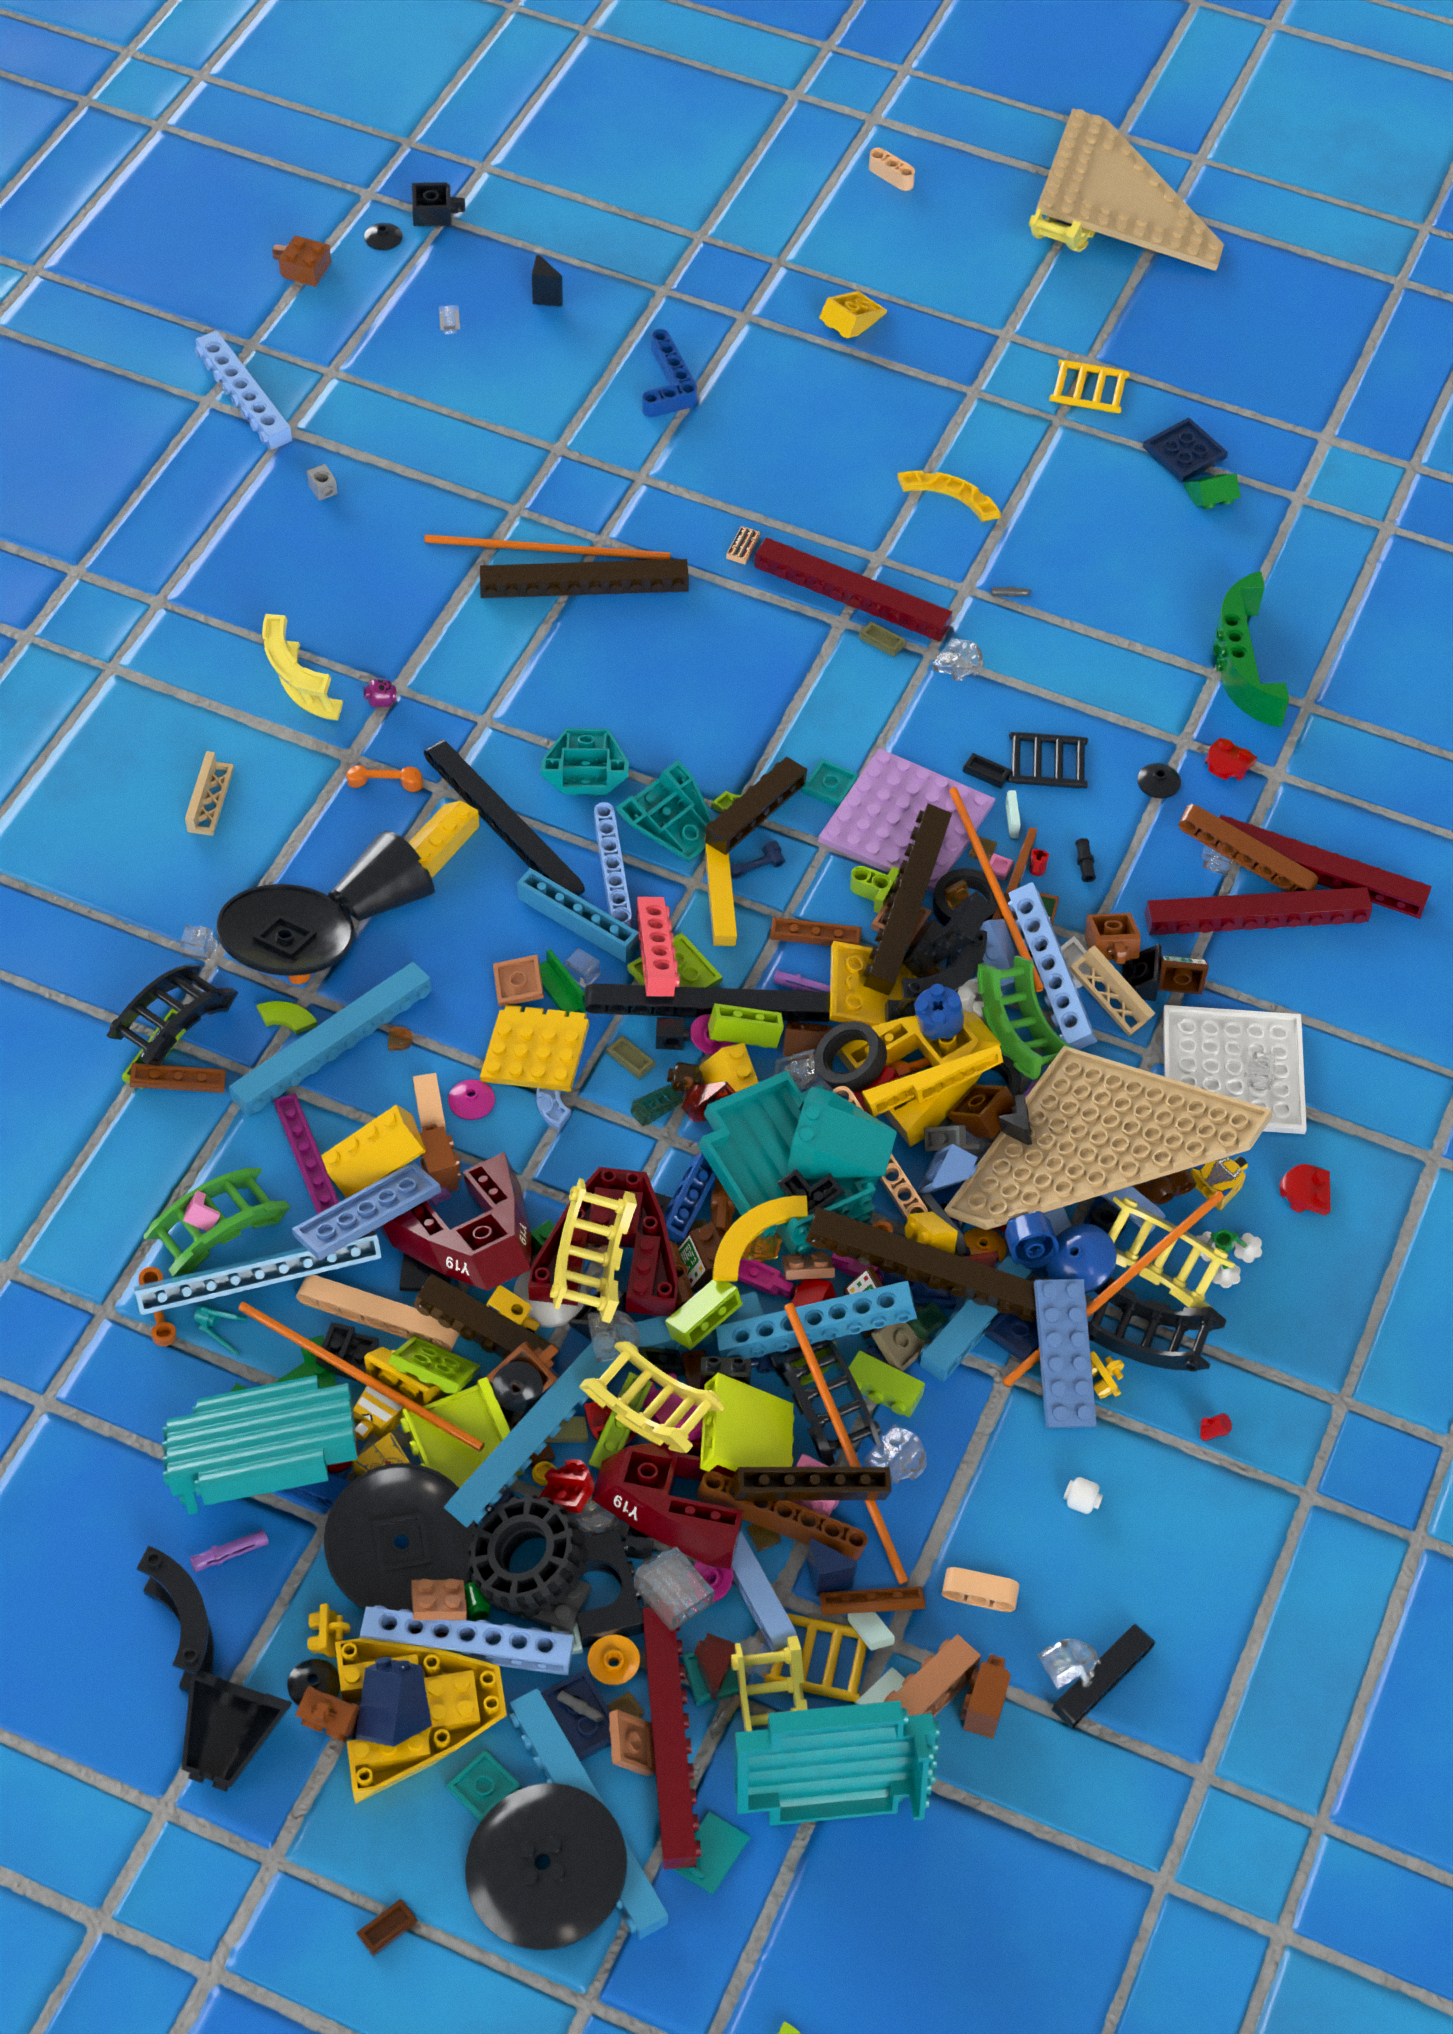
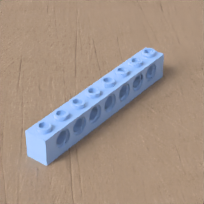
[195,330,292,450]
[1008,882,1097,1050]
[360,1606,574,1676]

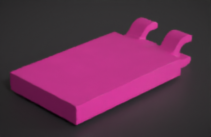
[642,1372,703,1441]

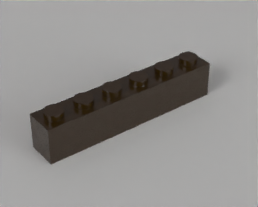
[705,757,807,855]
[414,1273,559,1362]
[733,1467,892,1501]

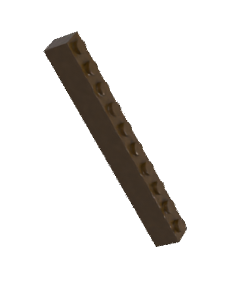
[480,559,689,598]
[863,803,952,996]
[805,1207,1037,1322]

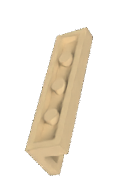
[185,751,234,836]
[1069,945,1155,1036]

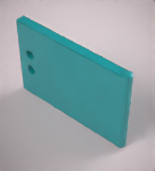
[672,1811,751,1895]

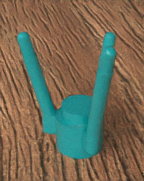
[194,1304,247,1356]

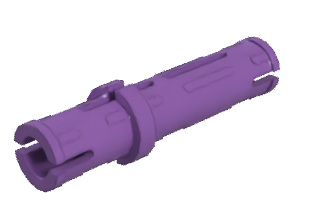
[773,970,830,993]
[190,1529,269,1573]

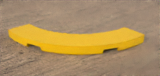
[897,471,1001,522]
[713,1196,808,1282]

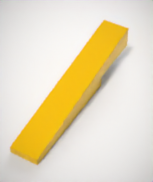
[705,843,737,946]
[862,1045,1003,1117]

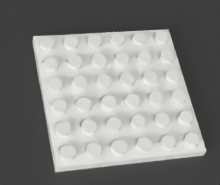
[1163,1005,1307,1134]

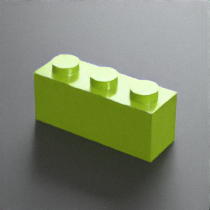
[708,1003,784,1048]
[665,1280,743,1350]
[846,1350,925,1418]

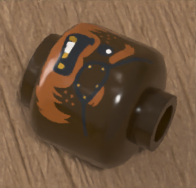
[667,1062,702,1094]

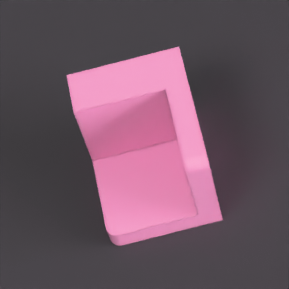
[183,1190,220,1232]

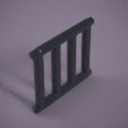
[1008,732,1088,788]

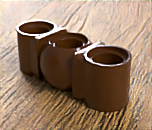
[1132,1169,1197,1205]

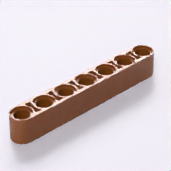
[1178,804,1318,892]
[697,1471,868,1561]

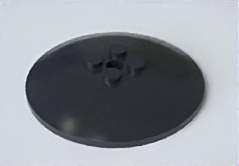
[216,884,354,976]
[324,1463,478,1612]
[465,1783,628,1950]

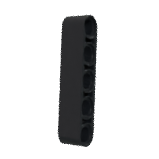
[1051,1624,1156,1729]

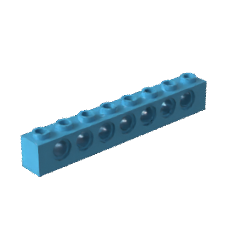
[716,1281,917,1359]

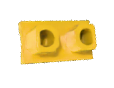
[1090,1351,1124,1399]
[308,1603,351,1658]

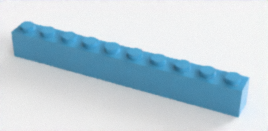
[229,962,431,1117]
[133,1231,382,1315]
[444,1333,621,1528]
[507,1688,668,1940]

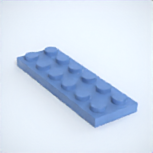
[292,1161,441,1260]
[1034,1279,1097,1429]

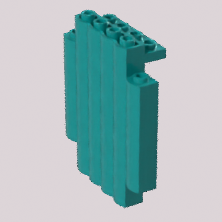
[698,1070,879,1254]
[163,1375,358,1515]
[734,1701,940,1826]

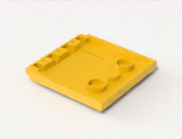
[830,941,919,1027]
[480,1005,590,1092]

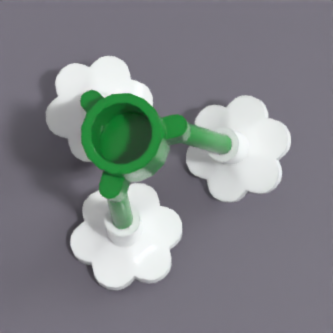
[1196,1230,1262,1288]

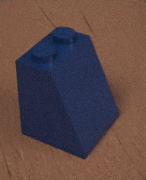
[356,1657,432,1747]

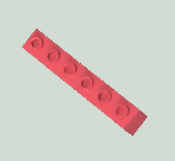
[636,897,679,997]

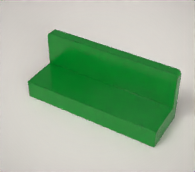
[540,949,585,1017]

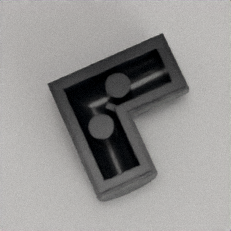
[777,1169,845,1216]

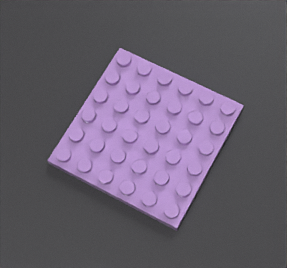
[818,748,995,893]

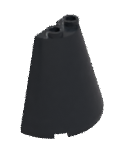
[328,831,435,921]
[181,1670,292,1792]

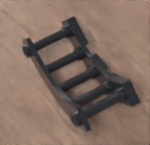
[885,930,987,1023]
[106,964,239,1066]
[1087,1277,1227,1372]
[769,1339,881,1466]
[137,1546,214,1693]

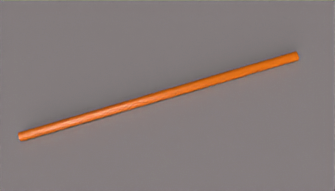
[424,534,671,560]
[949,787,1044,992]
[1002,1190,1225,1388]
[238,1301,485,1452]
[784,1303,909,1585]

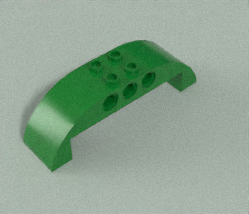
[1213,572,1289,727]

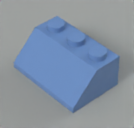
[979,919,1021,992]
[916,1144,978,1197]

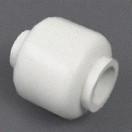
[1064,1477,1103,1514]

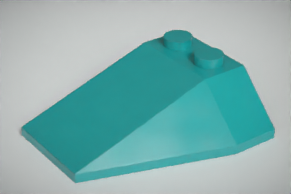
[541,728,629,796]
[615,759,713,862]
[786,1087,897,1181]

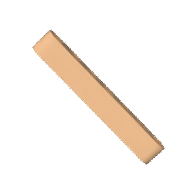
[833,1086,928,1222]
[296,1275,459,1351]

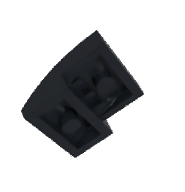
[400,1253,451,1292]
[316,1322,379,1383]

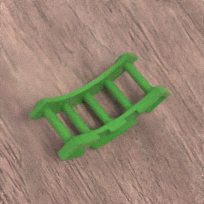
[977,955,1075,1080]
[143,1167,290,1277]

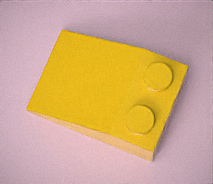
[819,291,887,338]

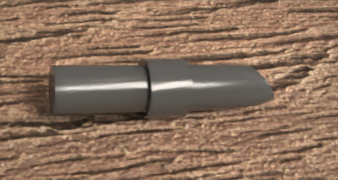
[992,587,1032,597]
[557,1690,605,1722]
[710,1694,741,1739]

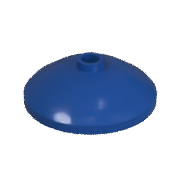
[1046,1224,1117,1293]

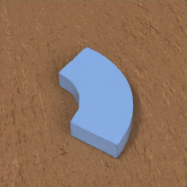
[536,1088,571,1132]

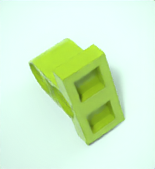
[850,866,900,913]

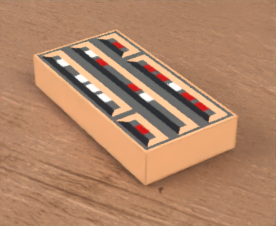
[726,526,760,564]

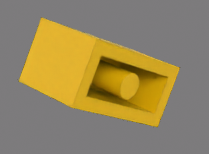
[905,1212,958,1254]

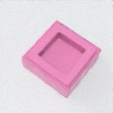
[989,853,1014,881]

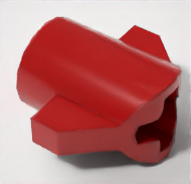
[1029,849,1049,877]
[1199,1413,1232,1441]

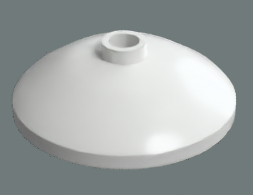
[513,1266,586,1328]

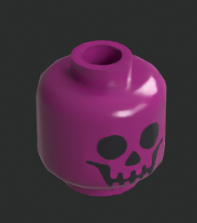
[364,679,396,708]

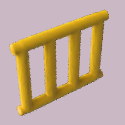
[1049,359,1130,414]
[765,1613,867,1703]

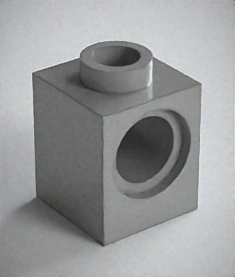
[307,464,337,501]

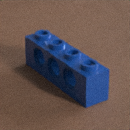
[664,1152,716,1244]

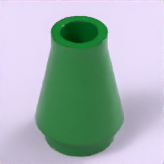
[464,1582,491,1622]

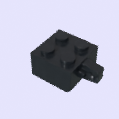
[412,182,465,226]

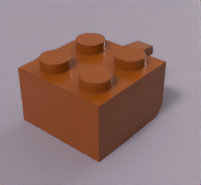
[272,235,332,287]
[1085,913,1141,964]
[420,1124,462,1192]
[486,1340,560,1414]
[960,1654,1011,1739]
[295,1686,360,1742]

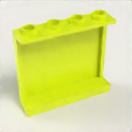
[700,1373,795,1472]
[400,1377,525,1488]

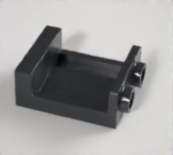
[700,1356,751,1390]

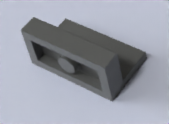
[924,1125,979,1151]

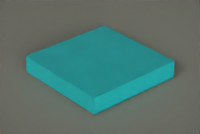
[802,759,860,808]
[682,1642,740,1706]
[446,1749,522,1822]

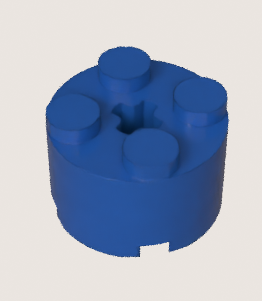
[914,984,964,1040]
[1005,1211,1059,1269]

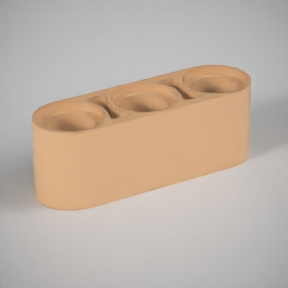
[869,148,915,191]
[413,1073,446,1131]
[942,1567,1020,1612]

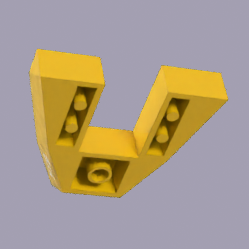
[836,1011,1001,1147]
[335,1638,507,1804]

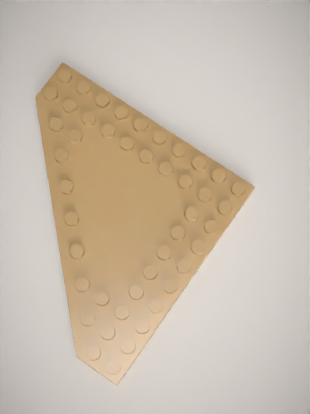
[1035,108,1224,271]
[944,1046,1273,1230]

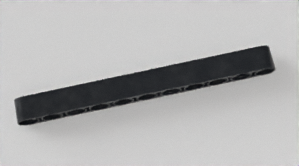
[424,739,585,896]
[585,983,830,1022]

